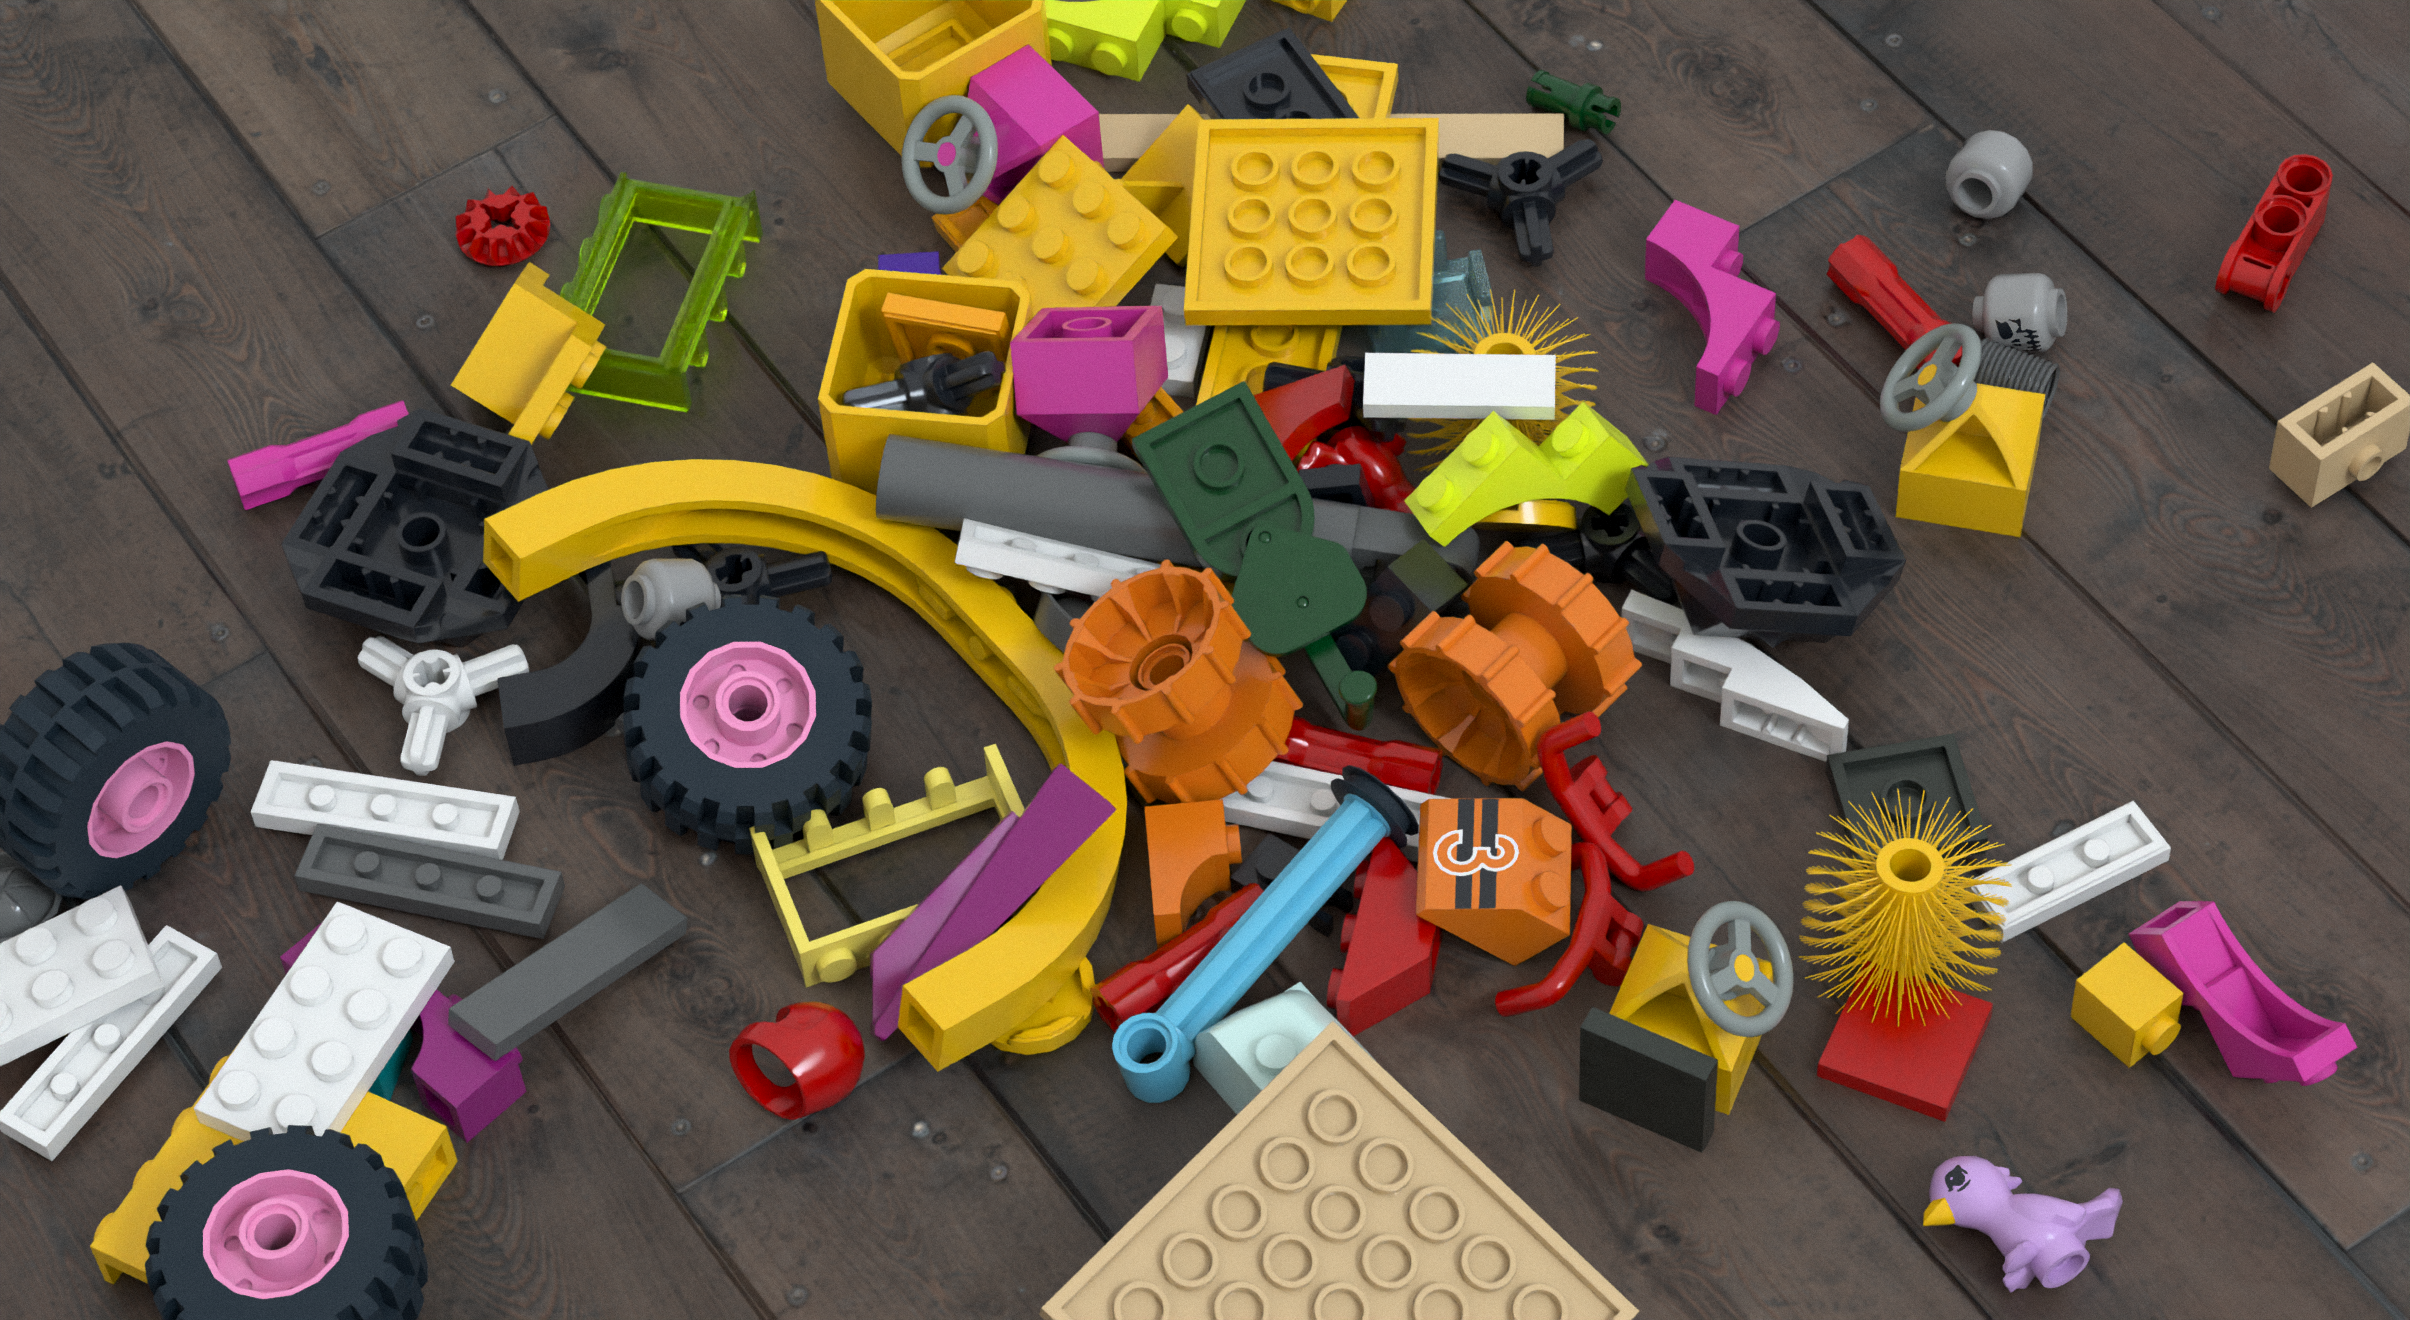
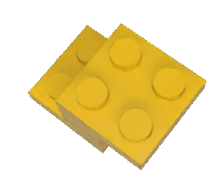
[451,262,606,444]

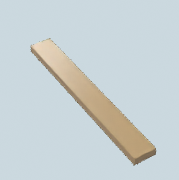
[1099,114,1564,172]

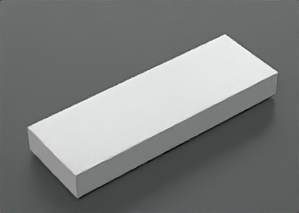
[1363,353,1556,420]
[1966,801,2171,943]

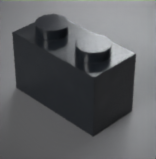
[1330,539,1468,679]

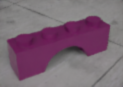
[280,922,527,1143]

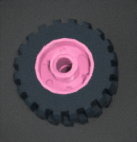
[623,594,872,855]
[0,643,231,899]
[145,1125,428,1320]

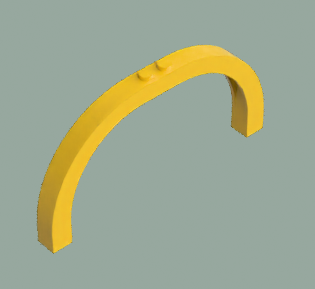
[483,459,1127,1072]

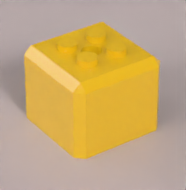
[815,0,1052,168]
[818,269,1033,496]

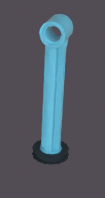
[1112,765,1419,1103]

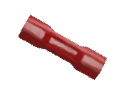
[1826,235,1962,370]
[1273,715,1443,795]
[1090,883,1264,1033]

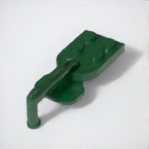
[1132,381,1377,731]

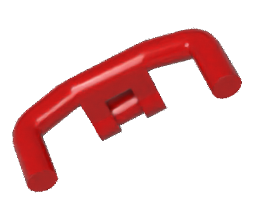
[1537,711,1694,892]
[1495,842,1644,1017]

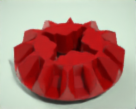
[455,185,550,266]

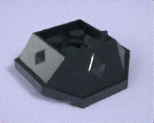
[281,408,549,648]
[1625,457,1906,648]

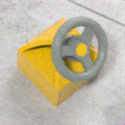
[1880,323,2045,537]
[1609,901,1793,1115]

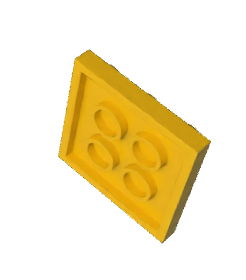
[942,135,1178,317]

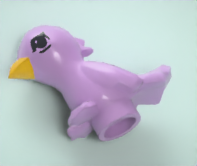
[1923,1156,2123,1293]

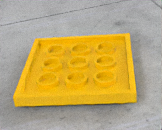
[1183,118,1440,326]

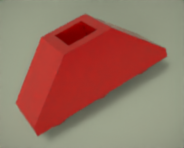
[1327,837,1443,1037]

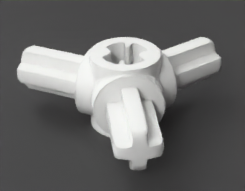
[357,636,529,776]

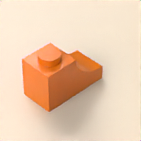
[1144,799,1242,950]

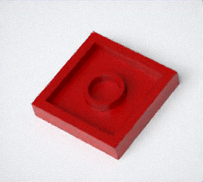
[1817,961,1993,1122]

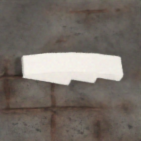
[1621,590,1849,762]

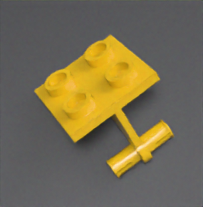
[1094,104,1205,268]

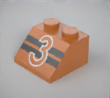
[1416,798,1572,966]

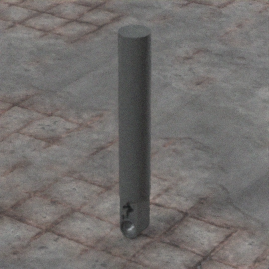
[876,434,1480,605]

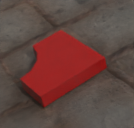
[1253,365,1355,461]

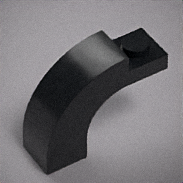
[497,560,651,766]

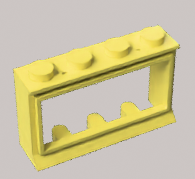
[749,744,1042,988]

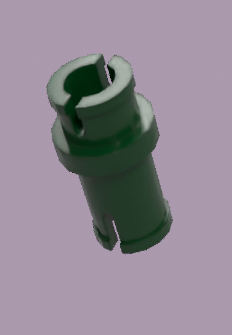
[1526,70,1621,134]

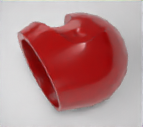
[729,1001,865,1120]

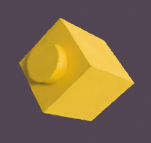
[2070,943,2184,1068]

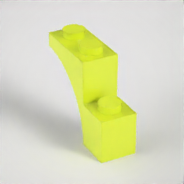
[1045,0,1246,82]
[1404,402,1649,547]

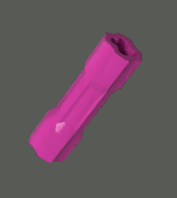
[227,400,409,510]

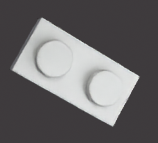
[1150,284,1211,398]

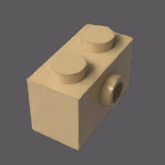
[2269,363,2410,508]

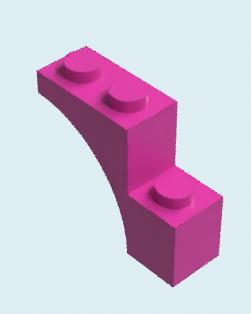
[1645,200,1780,415]
[2128,901,2357,1086]

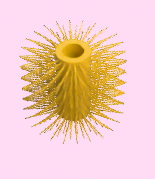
[1407,289,1599,501]
[1799,788,2012,1027]

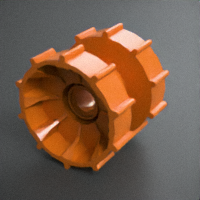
[1388,541,1642,791]
[1054,560,1303,804]

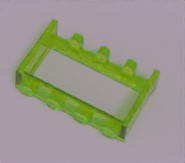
[560,172,763,413]

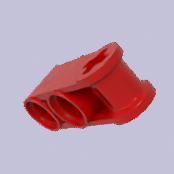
[2215,154,2333,313]

